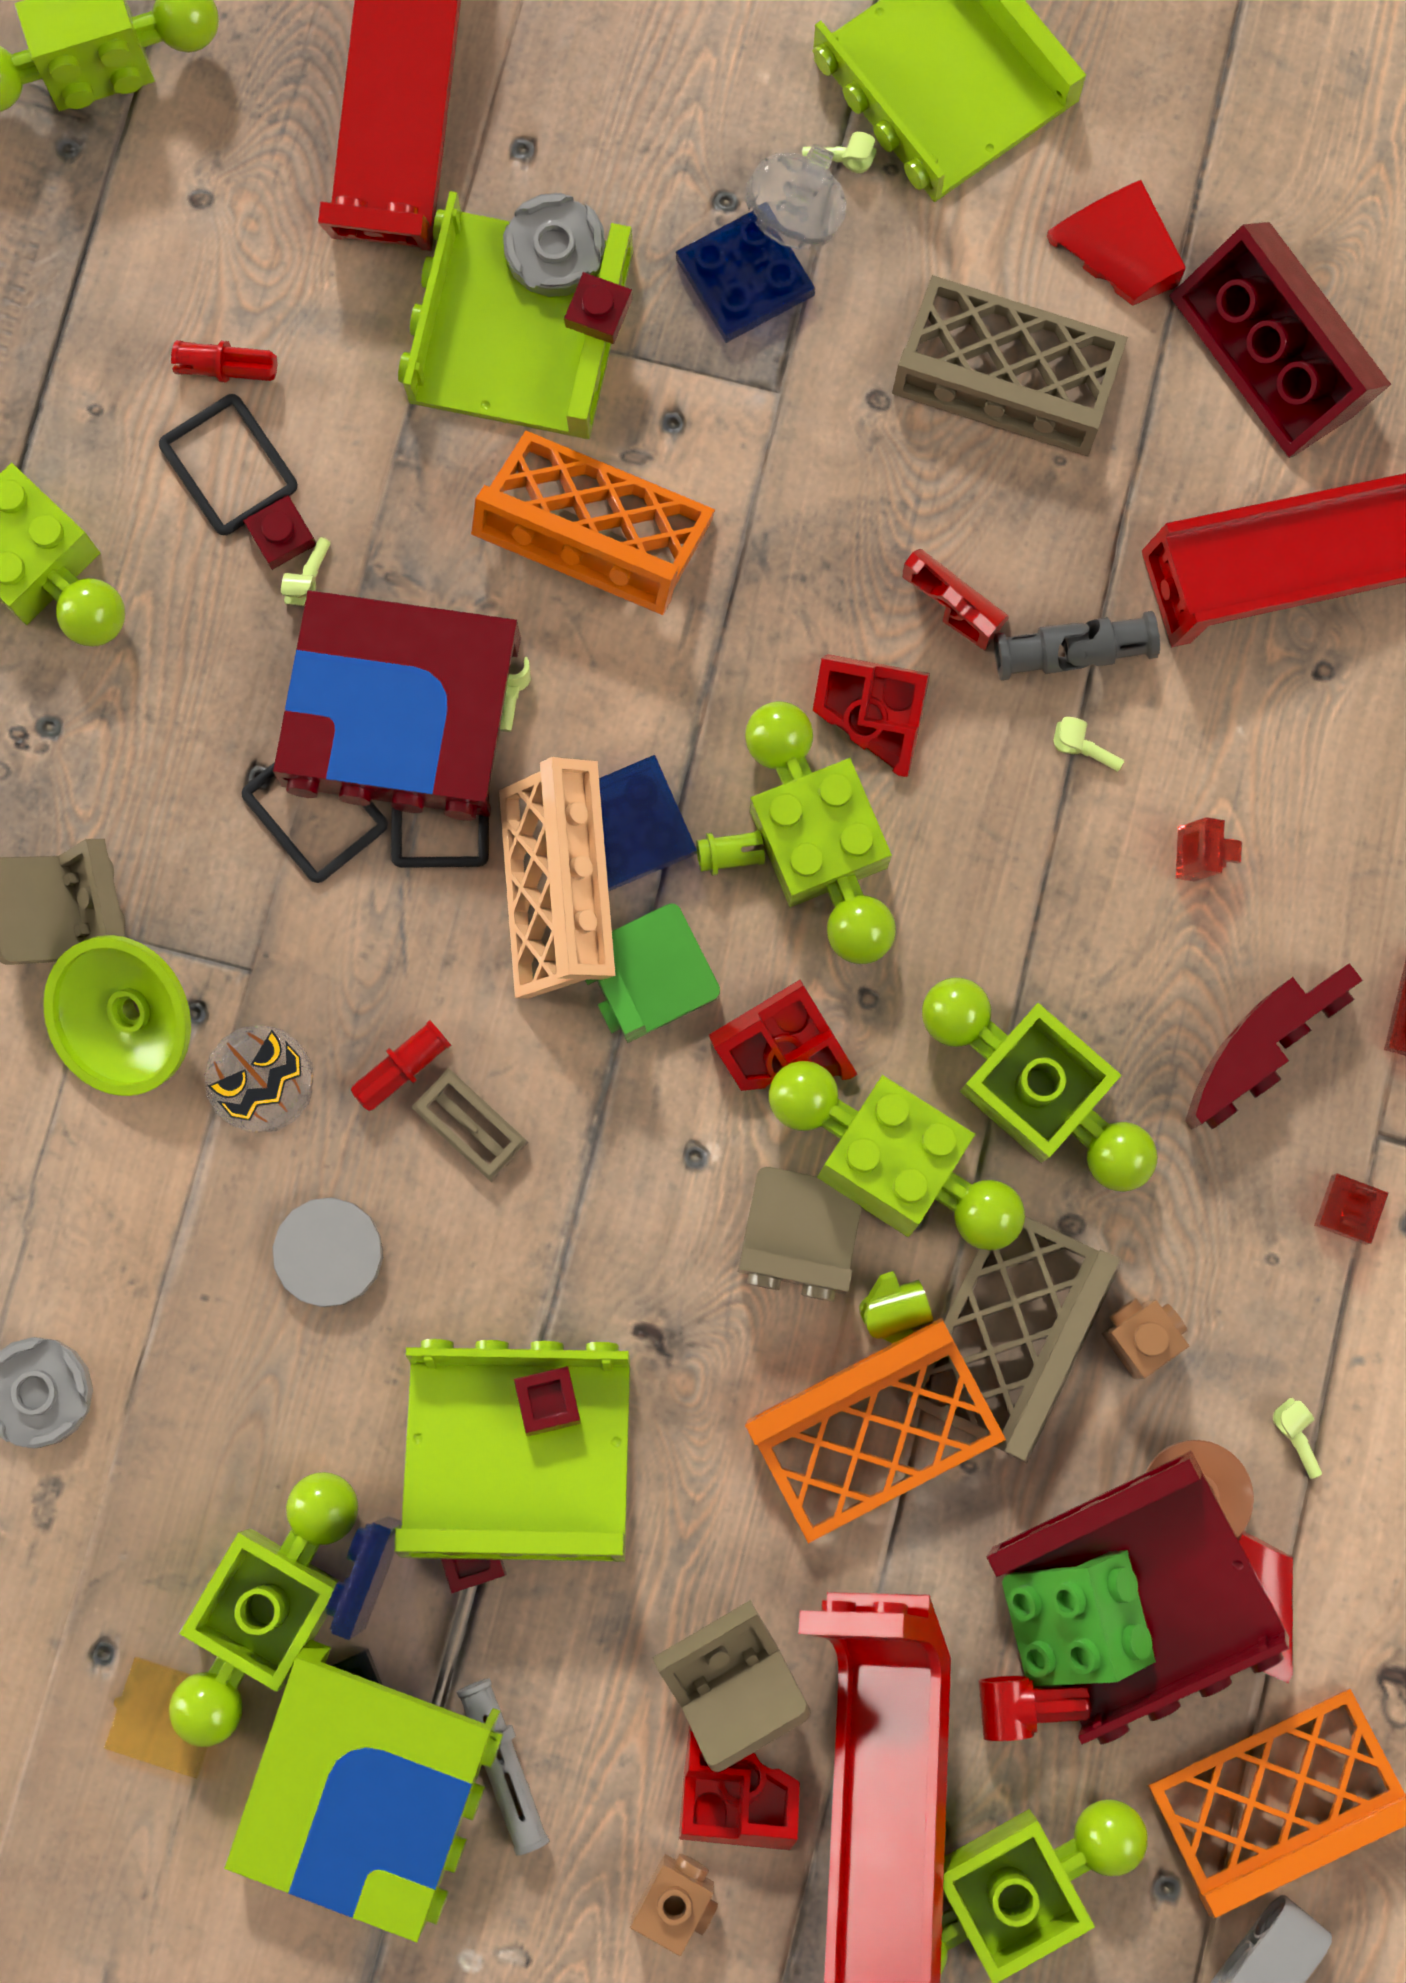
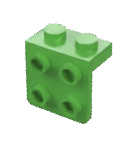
[585,904,720,1043]
[1002,1550,1156,1686]

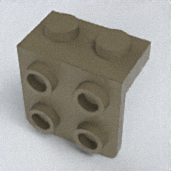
[0,839,126,965]
[737,1167,862,1302]
[653,1600,811,1772]

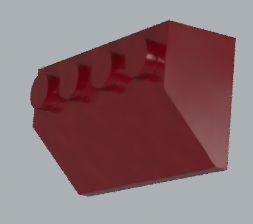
[1169,222,1391,458]

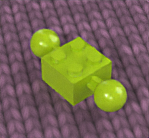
[0,0,219,112]
[0,463,125,647]
[745,701,896,964]
[922,977,1158,1192]
[769,1061,1025,1251]
[169,1472,358,1747]
[940,1799,1148,1983]

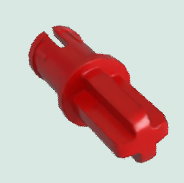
[171,340,278,383]
[351,1020,452,1111]

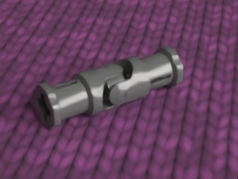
[994,611,1160,681]

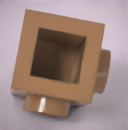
[1101,1298,1189,1379]
[630,1854,718,1957]

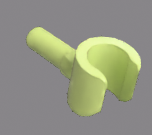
[802,132,877,173]
[281,537,331,606]
[500,657,531,732]
[1054,717,1124,772]
[1273,1398,1322,1479]

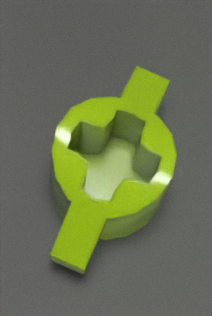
[859,1271,933,1343]

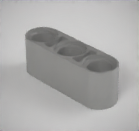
[1210,1895,1332,1983]

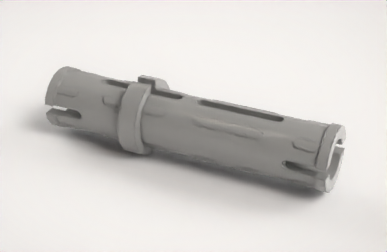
[457,1678,549,1856]

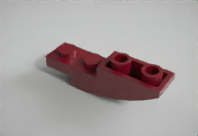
[1185,963,1363,1130]

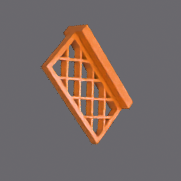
[471,430,715,615]
[745,1318,1006,1543]
[1147,1688,1406,1918]

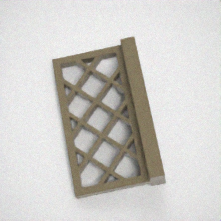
[892,275,1128,456]
[905,1216,1121,1463]

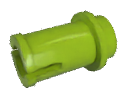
[696,830,765,876]

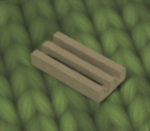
[411,1068,528,1182]

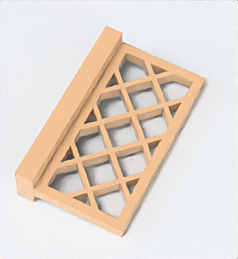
[499,757,615,999]

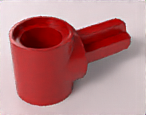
[978,1676,1091,1741]

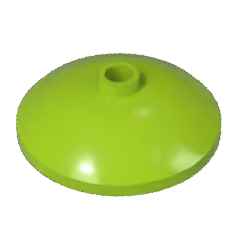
[43,935,191,1096]

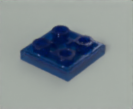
[676,204,815,343]
[599,755,697,892]
[325,1516,402,1640]

